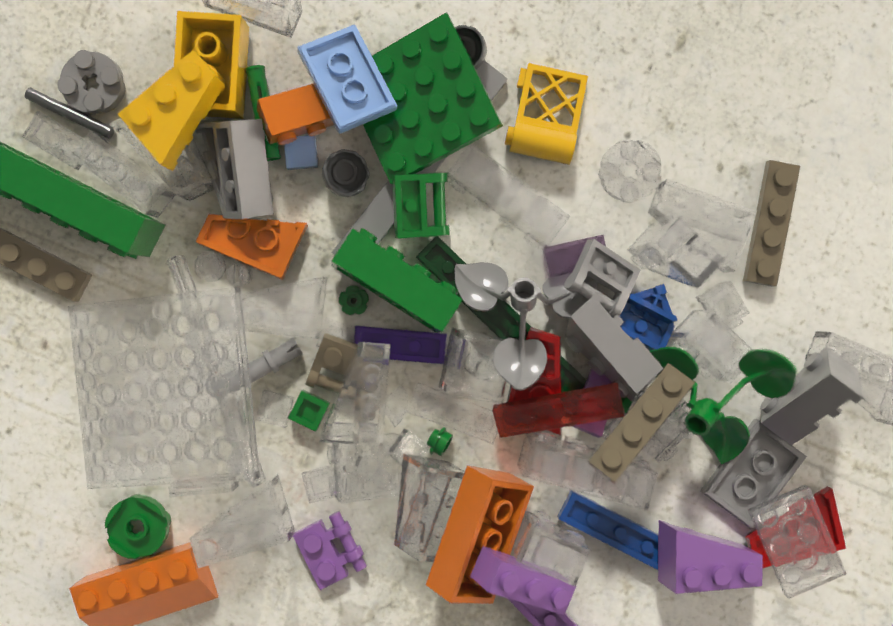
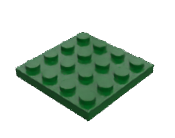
[363,12,503,184]

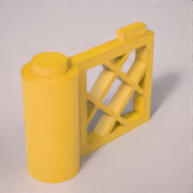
[505,63,588,165]

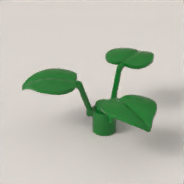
[649,347,797,464]

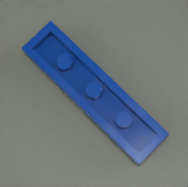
[557,490,658,570]

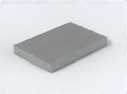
[700,419,807,530]

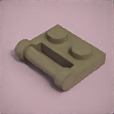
[305,333,383,405]

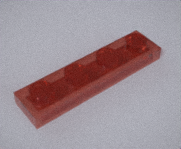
[492,383,625,438]

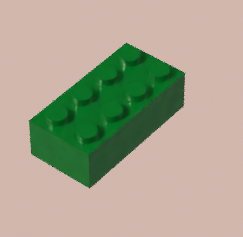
[331,228,463,332]

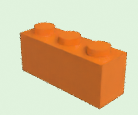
[257,84,334,145]

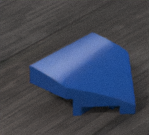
[619,284,678,351]

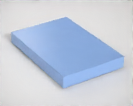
[297,24,397,134]

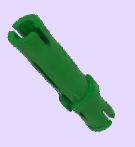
[245,65,281,162]

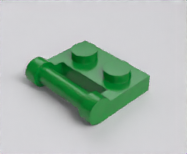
[392,172,450,239]

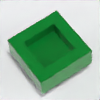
[288,390,330,432]

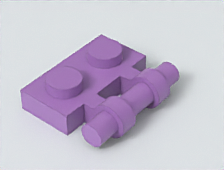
[293,511,367,590]

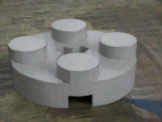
[57,50,125,115]

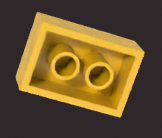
[174,11,249,119]

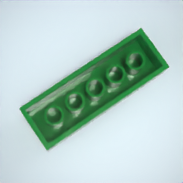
[0,142,165,259]

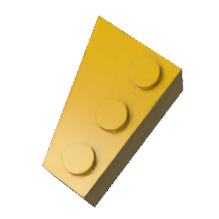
[117,49,225,171]

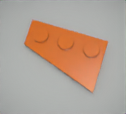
[195,214,308,280]

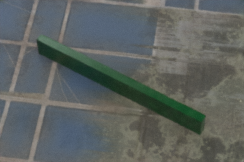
[416,236,586,411]

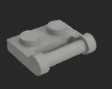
[564,239,641,318]

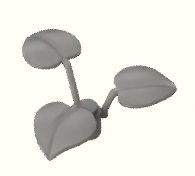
[455,262,598,390]

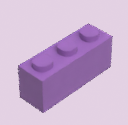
[470,546,577,615]

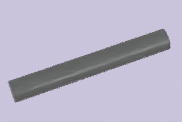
[25,87,115,139]

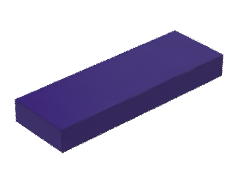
[354,326,447,364]

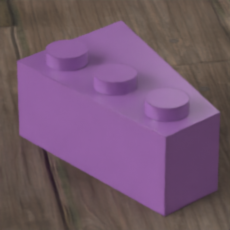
[658,520,763,594]

